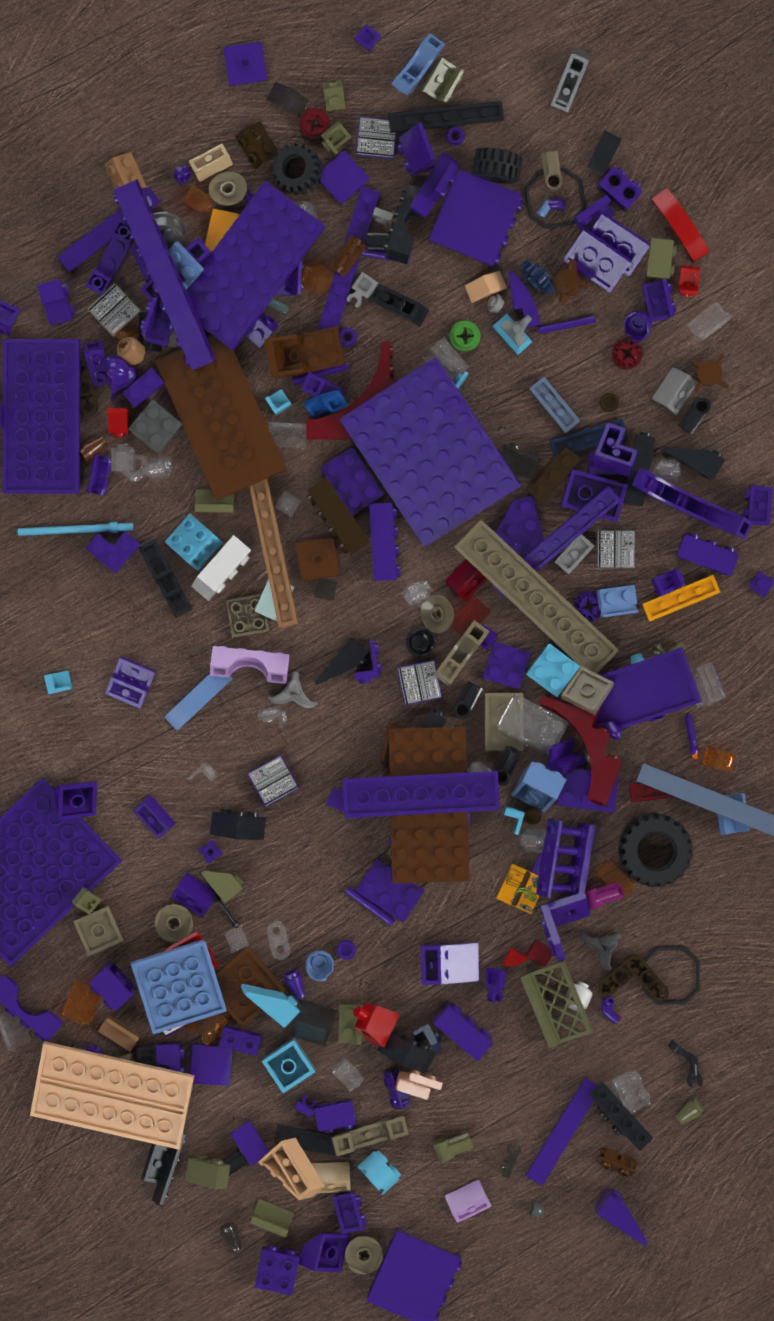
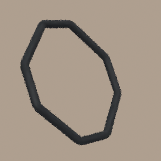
[524,167,586,229]
[642,946,700,1005]

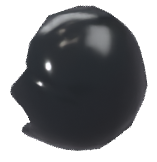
[405,627,436,657]

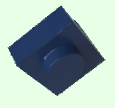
[412,1024,443,1053]

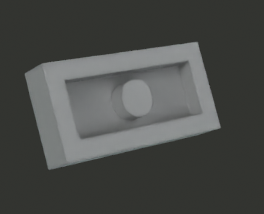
[554,534,594,575]

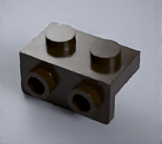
[235,121,279,169]

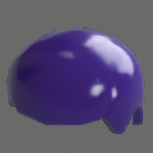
[623,311,652,342]

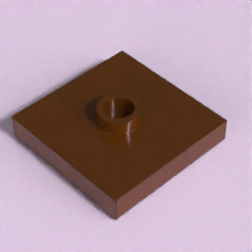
[296,537,340,581]

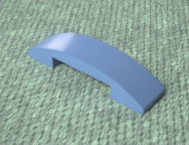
[164,674,233,731]

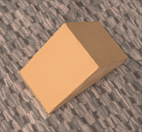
[465,271,507,303]

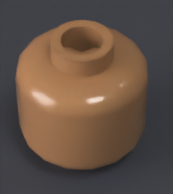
[117,337,145,366]

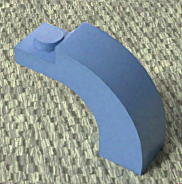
[392,33,445,95]

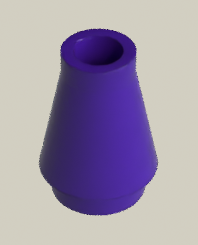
[283,969,306,999]

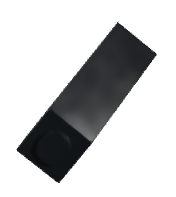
[366,284,429,327]
[662,447,725,481]
[314,638,369,685]

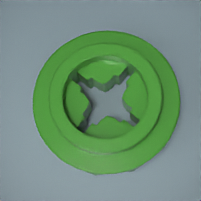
[450,321,480,352]

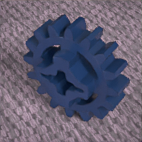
[519,259,555,296]

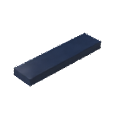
[549,419,628,456]

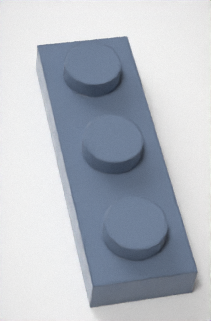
[529,377,580,433]

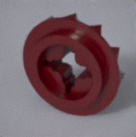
[299,108,330,140]
[612,339,643,370]

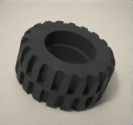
[618,813,693,887]

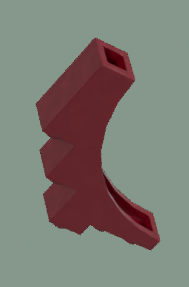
[306,341,398,441]
[539,695,622,808]

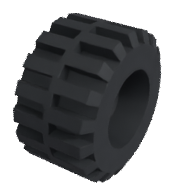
[271,143,323,195]
[471,147,523,184]

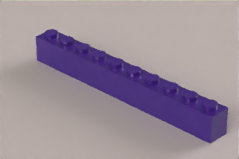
[113,179,216,370]

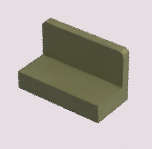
[195,489,234,513]
[250,1199,294,1238]

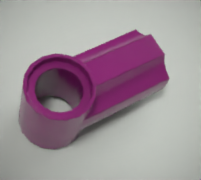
[585,882,624,910]

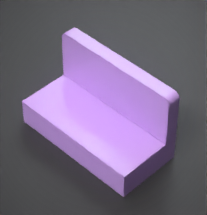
[445,1180,492,1223]

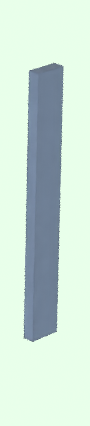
[637,763,774,836]

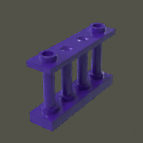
[536,818,596,898]

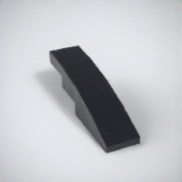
[138,539,193,618]

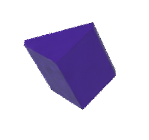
[53,781,97,820]

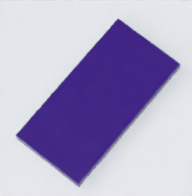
[594,647,702,729]

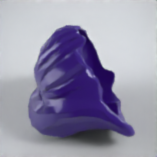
[106,355,138,401]

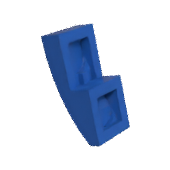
[303,390,348,419]

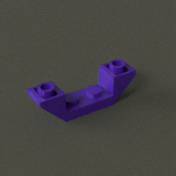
[85,218,133,295]

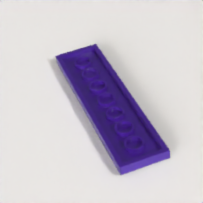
[343,771,500,818]

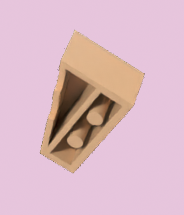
[258,1138,325,1200]

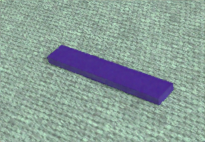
[58,187,161,272]
[526,1077,597,1186]

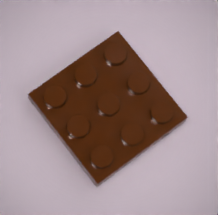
[216,946,286,1027]

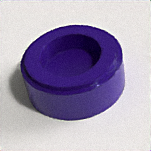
[337,940,356,960]

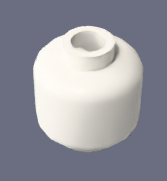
[565,982,592,1011]

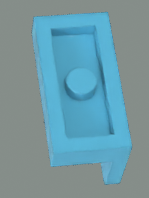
[502,805,525,835]

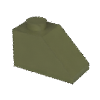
[201,869,244,903]

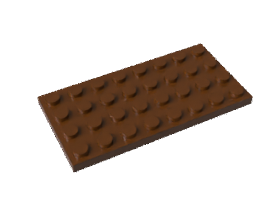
[388,727,470,884]

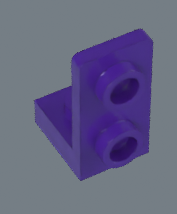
[83,340,111,387]

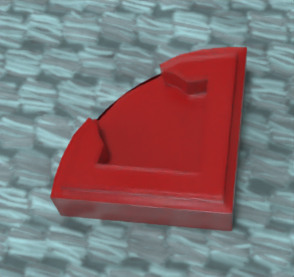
[502,947,528,967]

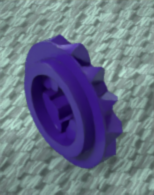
[574,591,601,622]

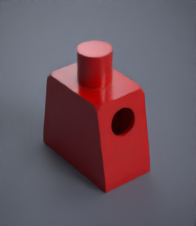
[353,1003,400,1047]

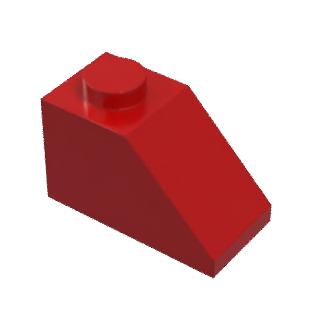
[107,408,130,438]

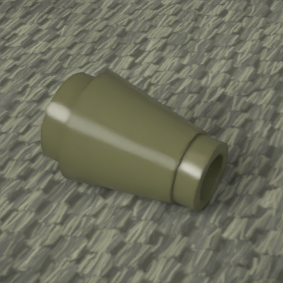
[676,1098,705,1125]

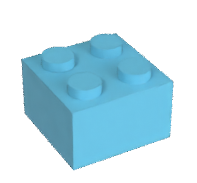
[525,643,580,697]
[262,1037,315,1093]

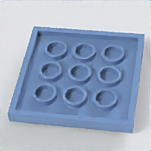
[131,939,227,1034]

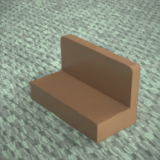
[98,1015,141,1052]

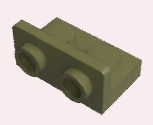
[338,1004,365,1045]

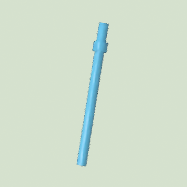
[18,522,133,536]

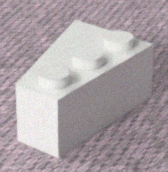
[191,535,251,601]

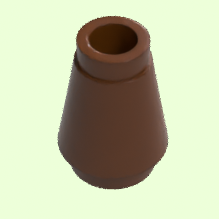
[79,435,107,462]

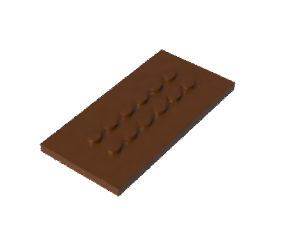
[155,335,287,501]

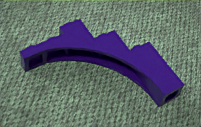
[632,468,753,540]

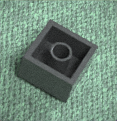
[128,399,183,455]

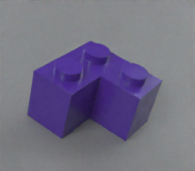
[37,279,75,327]
[593,422,638,477]
[86,532,142,574]

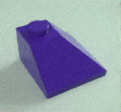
[299,1233,350,1272]

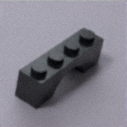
[383,184,422,265]

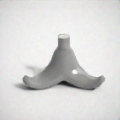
[267,672,318,708]

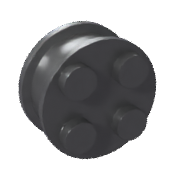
[153,210,186,250]

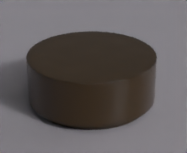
[599,393,619,412]
[523,806,542,824]

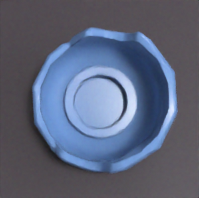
[305,950,334,981]

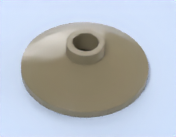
[209,172,247,206]
[420,595,454,633]

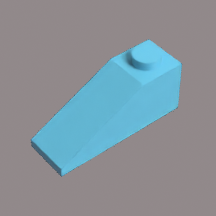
[241,984,300,1028]

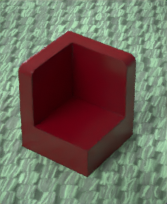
[525,939,552,967]

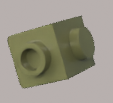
[323,79,346,111]
[321,121,351,155]

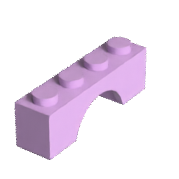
[210,646,289,684]

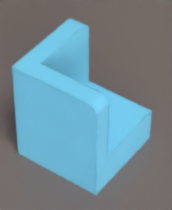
[265,389,292,416]
[44,671,73,694]

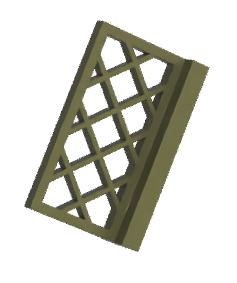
[520,961,593,1048]

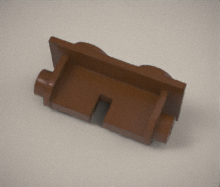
[329,235,367,278]
[596,1147,638,1177]

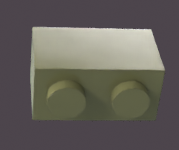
[645,238,677,281]
[185,1155,230,1190]

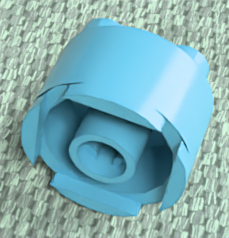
[357,1150,401,1195]

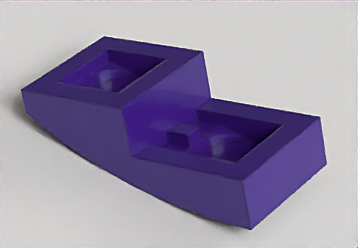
[301,372,345,396]

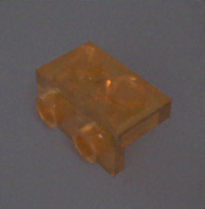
[61,979,101,1025]

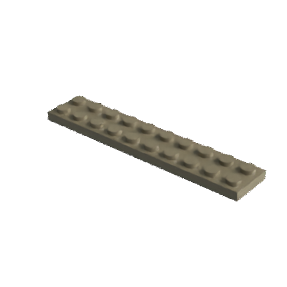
[454,519,619,674]

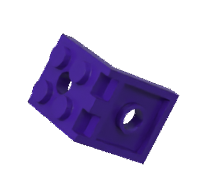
[540,892,591,962]

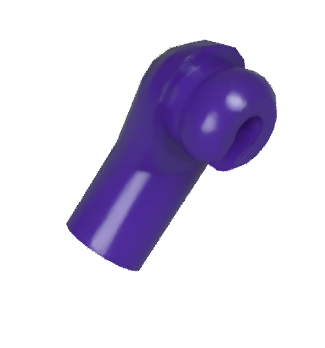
[595,721,622,740]

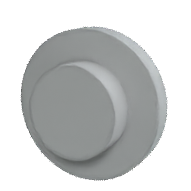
[487,294,504,313]

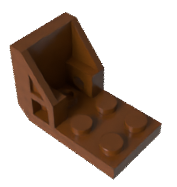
[264,326,346,379]

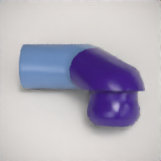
[537,197,565,218]

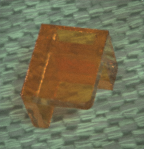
[301,265,334,293]

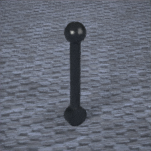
[213,894,240,928]

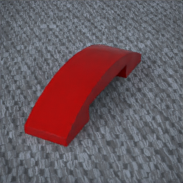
[651,188,710,263]

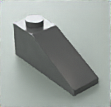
[551,47,592,112]

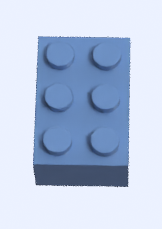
[511,762,567,813]

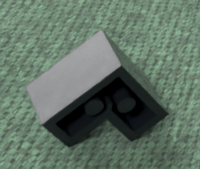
[210,808,266,840]
[377,1029,436,1074]

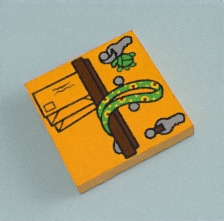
[496,863,540,914]

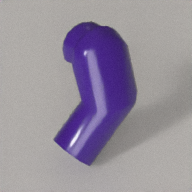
[601,996,621,1024]

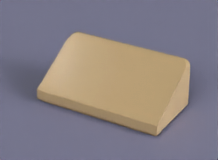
[189,144,233,182]

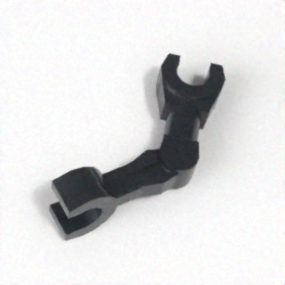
[668,1040,703,1087]

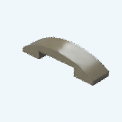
[331,1116,409,1156]

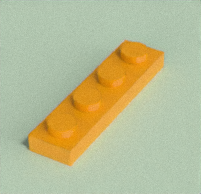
[642,575,721,622]

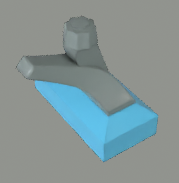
[492,313,532,355]

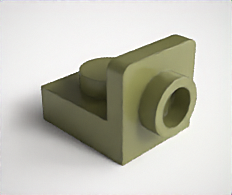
[72,887,101,915]

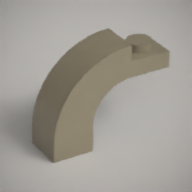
[434,620,490,686]

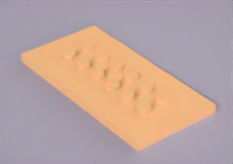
[30,1041,195,1150]

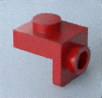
[678,265,701,297]

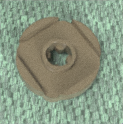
[155,904,193,943]
[345,1235,383,1275]

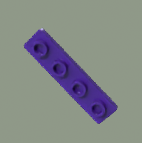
[410,152,459,218]

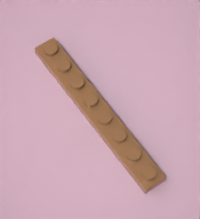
[250,479,299,629]

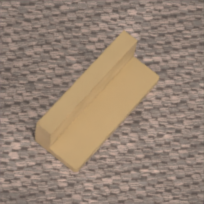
[311,1162,351,1193]

